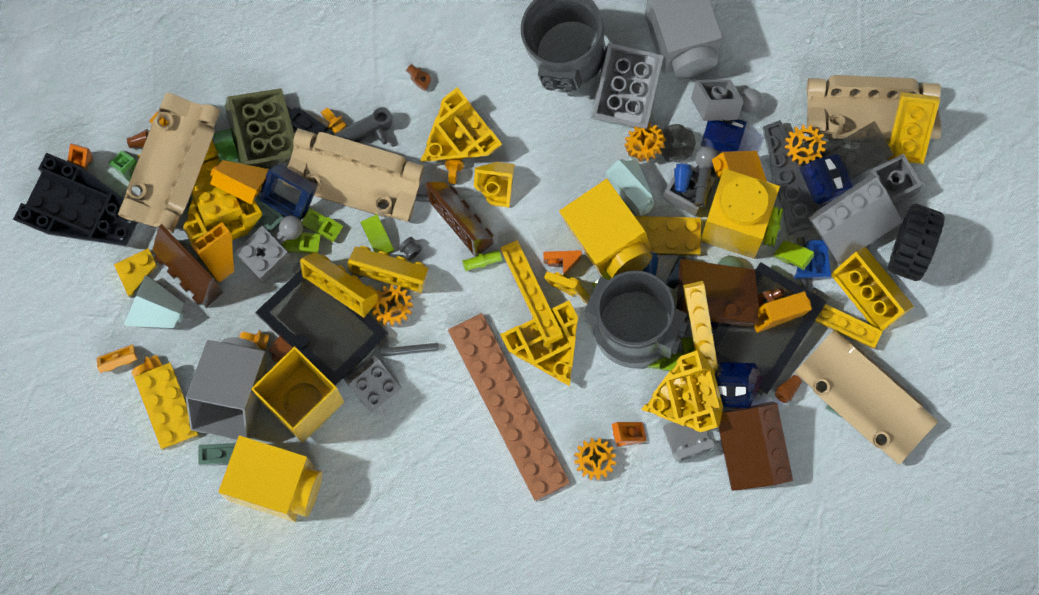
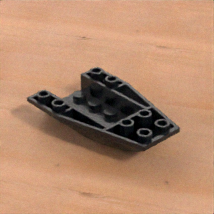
[13,153,138,247]

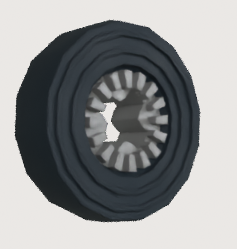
[666,255,689,289]

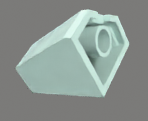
[605,156,654,217]
[124,275,185,328]

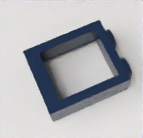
[260,163,318,220]

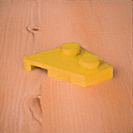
[114,248,157,298]
[544,271,591,304]

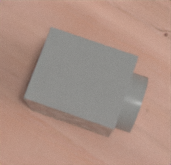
[645,0,722,78]
[186,337,267,440]

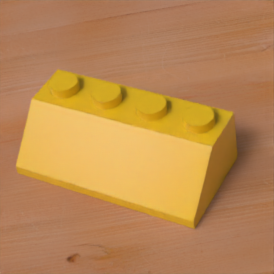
[348,246,429,294]
[831,247,914,331]
[300,252,378,318]

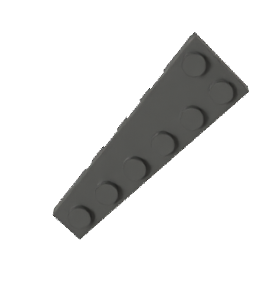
[763,120,819,235]

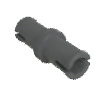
[694,168,711,208]

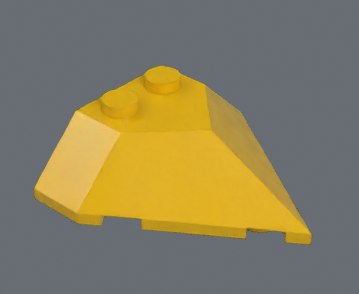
[420,87,502,162]
[183,197,262,243]
[500,300,578,387]
[641,350,723,432]

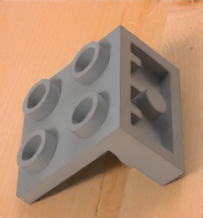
[343,355,401,412]
[663,422,715,463]

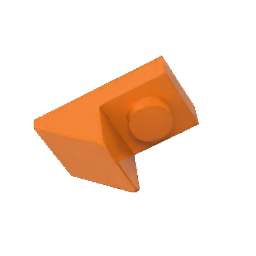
[67,143,94,171]
[543,250,582,276]
[612,422,647,447]

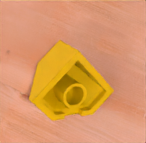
[474,162,515,207]

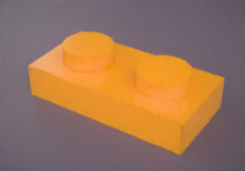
[96,344,137,373]

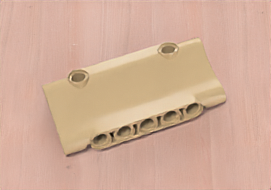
[806,75,941,141]
[118,92,220,233]
[283,128,424,223]
[795,330,938,465]

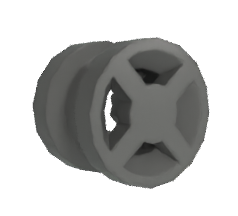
[398,237,422,260]

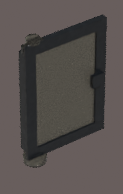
[255,261,389,386]
[713,262,829,396]

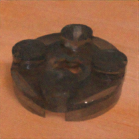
[660,124,696,162]

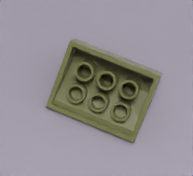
[225,88,295,169]

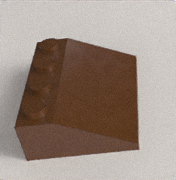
[425,181,494,257]
[152,224,223,308]
[676,259,759,327]
[718,401,793,491]

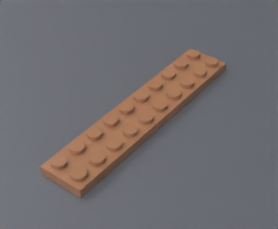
[448,313,570,501]

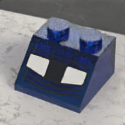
[701,119,747,152]
[799,154,853,205]
[715,362,763,408]

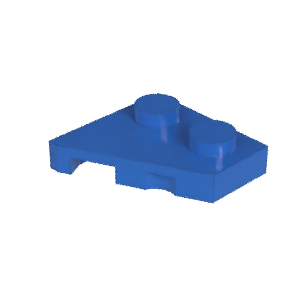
[794,240,831,279]

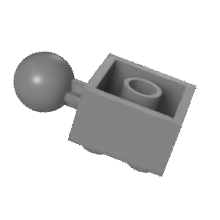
[691,79,763,121]
[863,139,923,205]
[663,146,719,217]
[235,216,303,283]

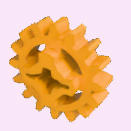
[624,123,666,162]
[784,124,826,166]
[372,284,413,327]
[574,438,616,481]

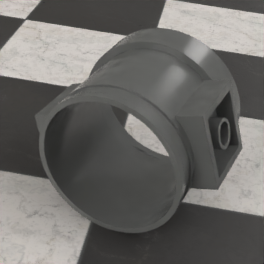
[521,0,606,93]
[584,271,689,368]

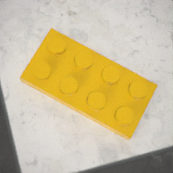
[886,92,940,164]
[191,159,242,226]
[635,216,701,256]
[134,363,199,449]

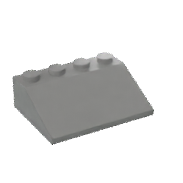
[590,43,664,129]
[807,174,903,264]

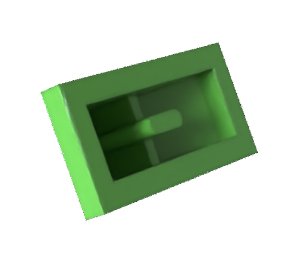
[213,128,240,163]
[109,150,137,182]

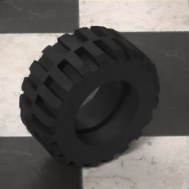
[888,204,945,281]

